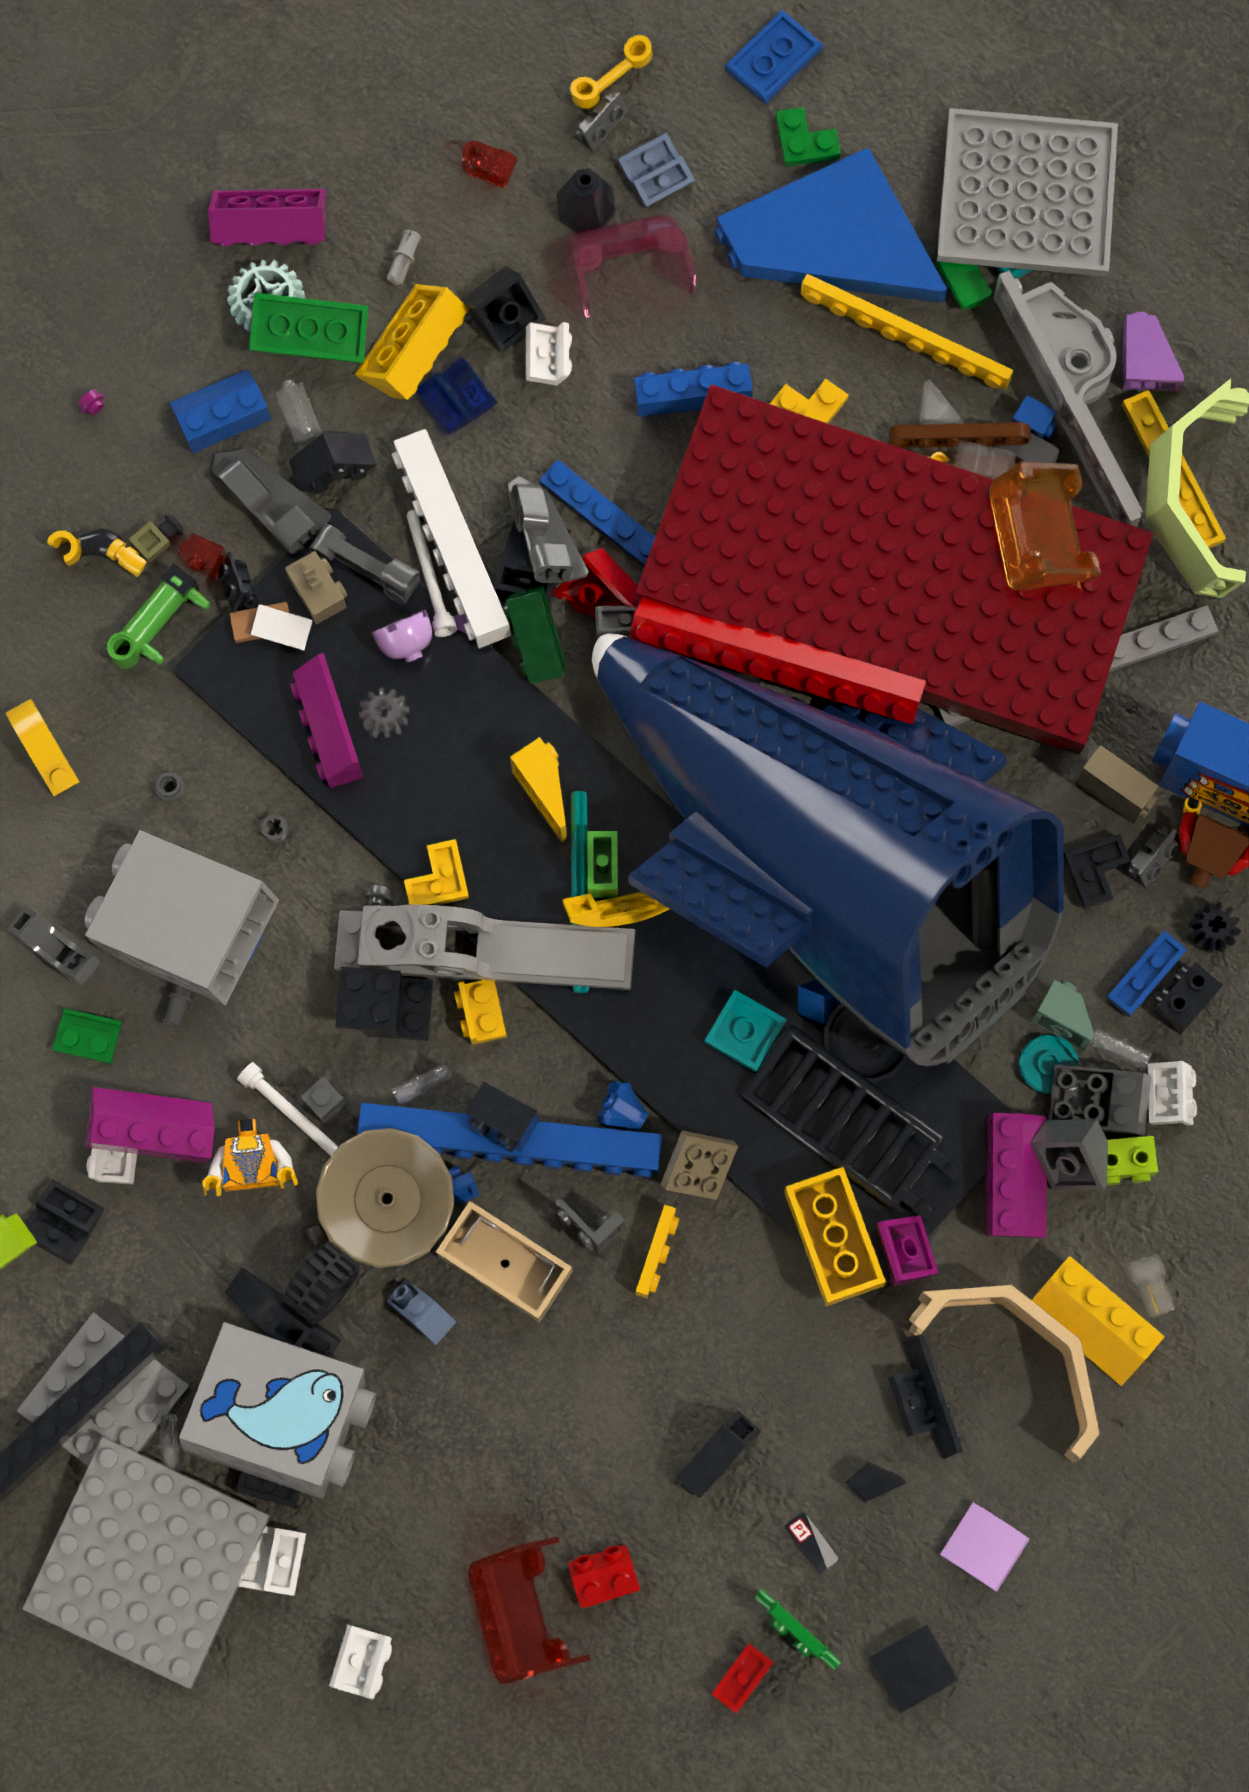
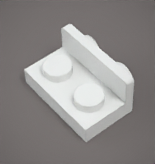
[1148,1061,1197,1125]

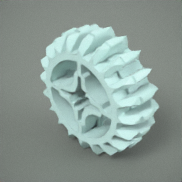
[227,259,305,332]

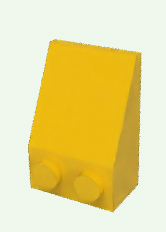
[510,737,567,843]

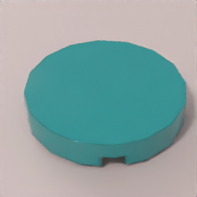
[1018,1035,1079,1095]

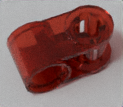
[462,141,517,187]

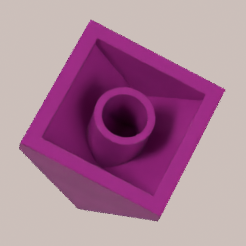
[875,1216,939,1287]

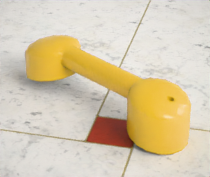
[571,35,652,109]

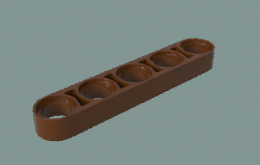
[889,422,1031,448]

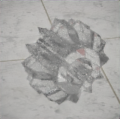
[359,687,409,738]

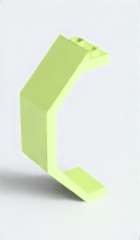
[1145,379,1249,598]

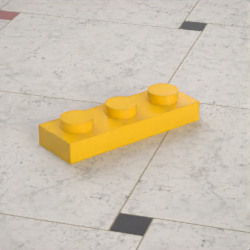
[636,1205,680,1298]

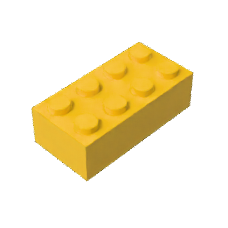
[784,1167,886,1307]

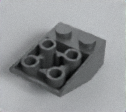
[1049,1065,1151,1137]

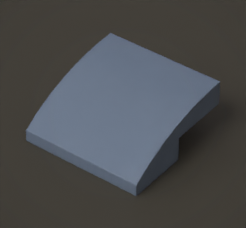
[617,133,695,207]

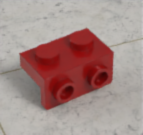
[568,1545,641,1609]

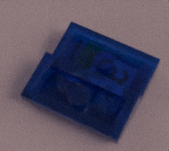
[417,356,498,435]

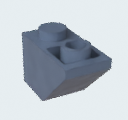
[386,1278,456,1345]

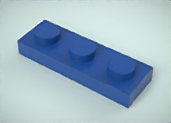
[1106,930,1187,1017]

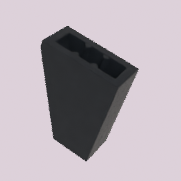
[677,1410,761,1499]

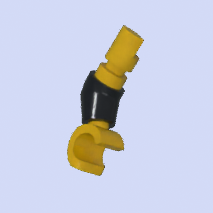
[47,528,147,578]

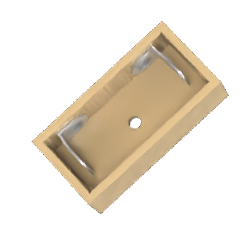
[436,1201,573,1323]

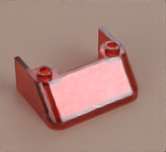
[468,1536,591,1685]

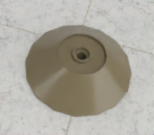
[316,1128,454,1268]

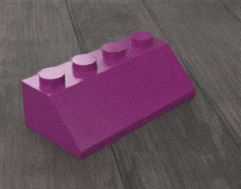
[208,189,326,246]
[290,653,363,788]
[85,1087,214,1163]
[985,1113,1047,1238]

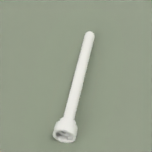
[407,510,457,637]
[237,1062,338,1156]

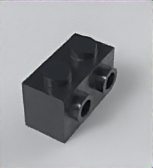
[1153,962,1223,1035]

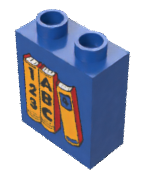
[1151,701,1249,827]

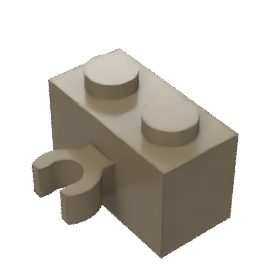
[285,551,348,625]

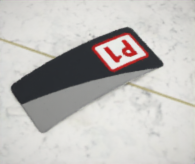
[785,1512,838,1573]

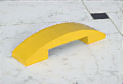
[563,892,669,927]

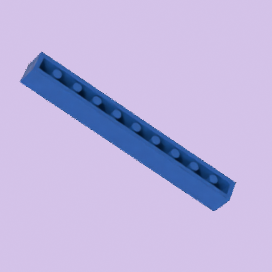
[357,1103,662,1179]

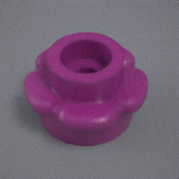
[78,389,105,415]

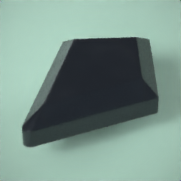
[845,1463,906,1503]

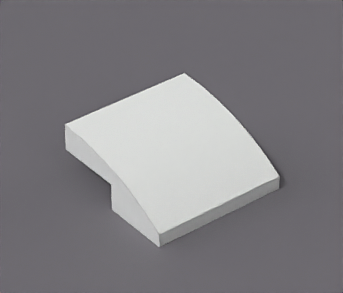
[239,1527,306,1596]

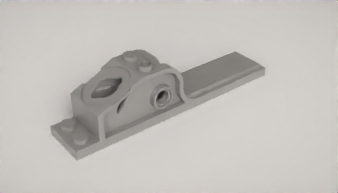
[993,270,1143,527]
[334,905,636,990]

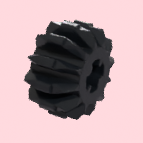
[1189,902,1241,953]

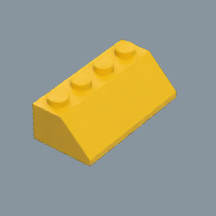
[354,284,469,400]
[1031,1256,1165,1387]

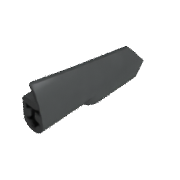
[212,449,331,554]
[507,476,589,583]

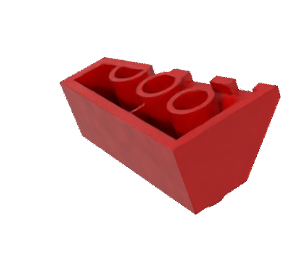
[555,548,664,649]

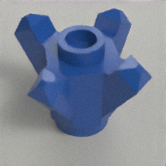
[598,1081,648,1132]

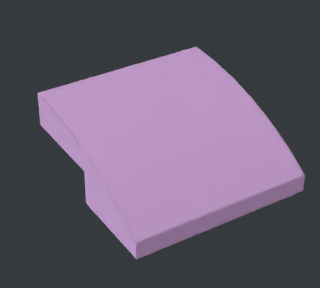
[940,1502,1030,1592]

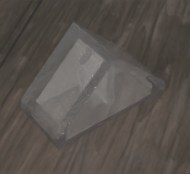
[918,379,965,425]

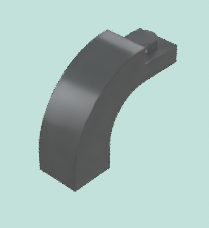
[7,907,101,985]

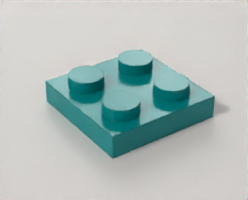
[704,990,787,1072]

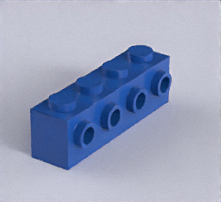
[635,362,753,417]

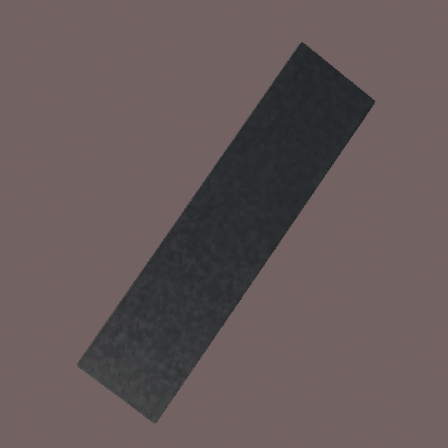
[174,509,1014,1301]

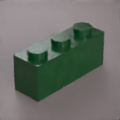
[503,586,568,684]

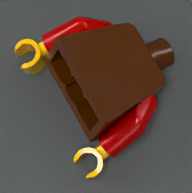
[1178,798,1249,889]

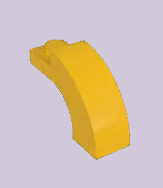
[6,699,79,796]

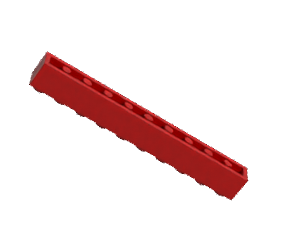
[629,597,926,724]

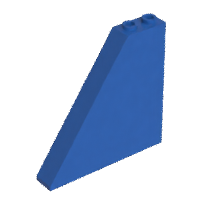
[714,147,947,303]

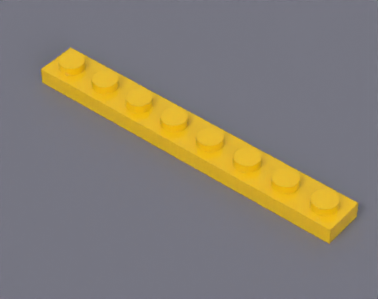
[801,274,1013,390]

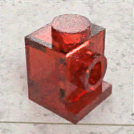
[178,533,226,581]

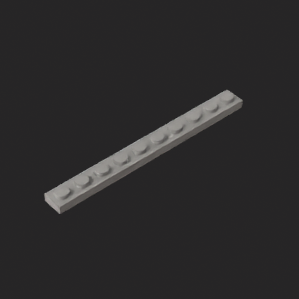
[936,605,1218,726]

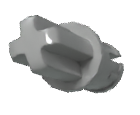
[387,230,421,286]

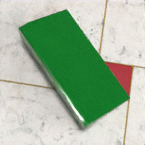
[936,261,992,310]

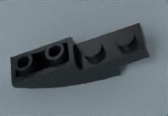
[225,1267,341,1357]

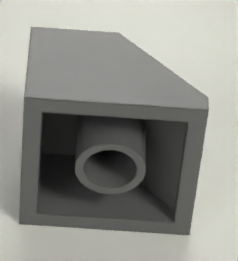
[1031,1119,1108,1190]

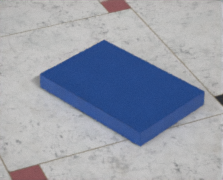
[725,10,823,105]

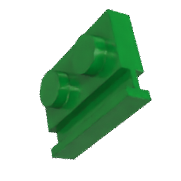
[52,1008,123,1065]

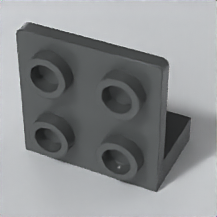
[556,1198,626,1254]

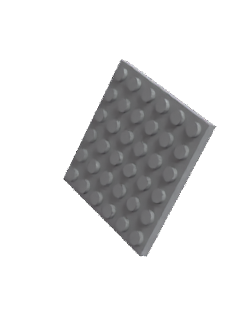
[937,108,1118,277]
[23,1437,271,1689]

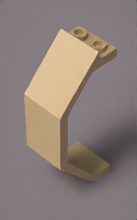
[909,1285,1100,1463]

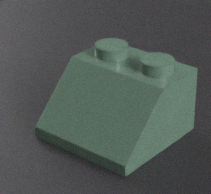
[1031,980,1094,1051]

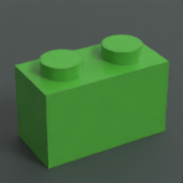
[587,831,618,898]

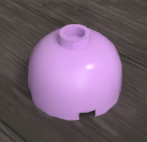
[372,610,432,663]

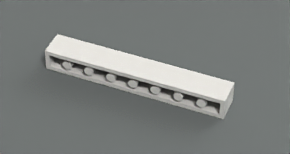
[391,429,511,648]

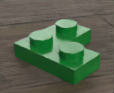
[776,107,841,167]

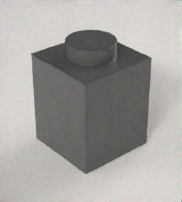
[301,1076,346,1124]

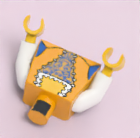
[202,1119,298,1196]

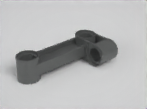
[309,524,420,605]

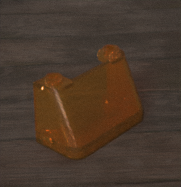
[990,462,1101,590]

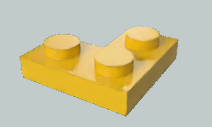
[770,379,849,424]
[404,839,469,906]

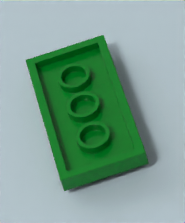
[249,292,368,364]

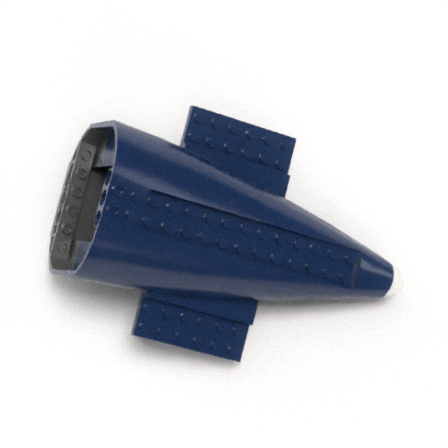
[592,634,1064,1066]

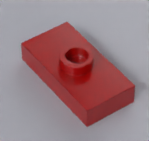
[711,1643,774,1714]

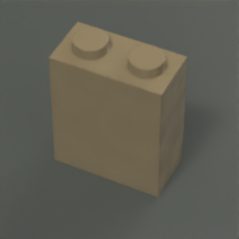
[1076,745,1159,824]

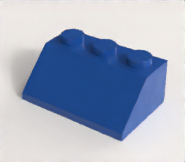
[170,369,271,454]

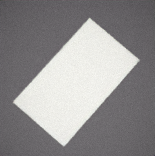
[251,604,312,650]

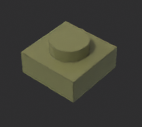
[129,521,171,563]

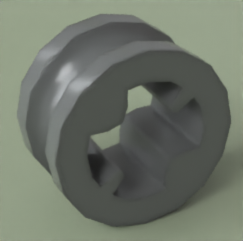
[261,815,289,844]

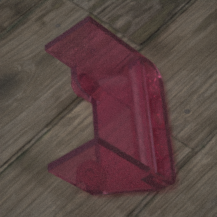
[568,215,695,317]

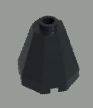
[557,168,615,234]

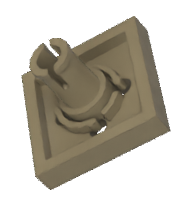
[660,1130,738,1200]

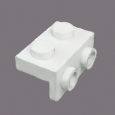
[526,322,572,386]
[86,1148,137,1184]
[329,1625,392,1699]

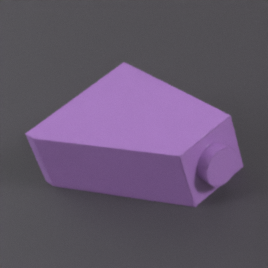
[1122,312,1184,392]

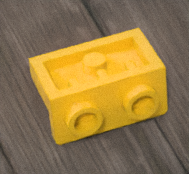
[454,980,507,1045]

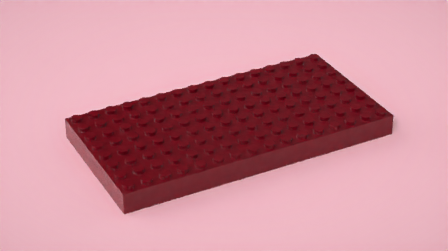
[634,384,1154,755]

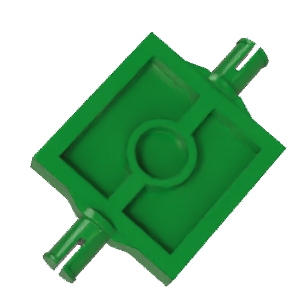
[754,1588,842,1671]

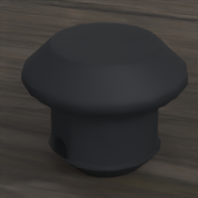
[158,514,183,540]

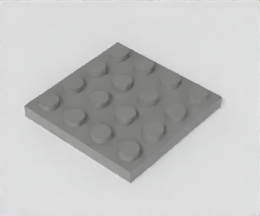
[17,1312,190,1466]

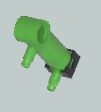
[107,563,211,669]

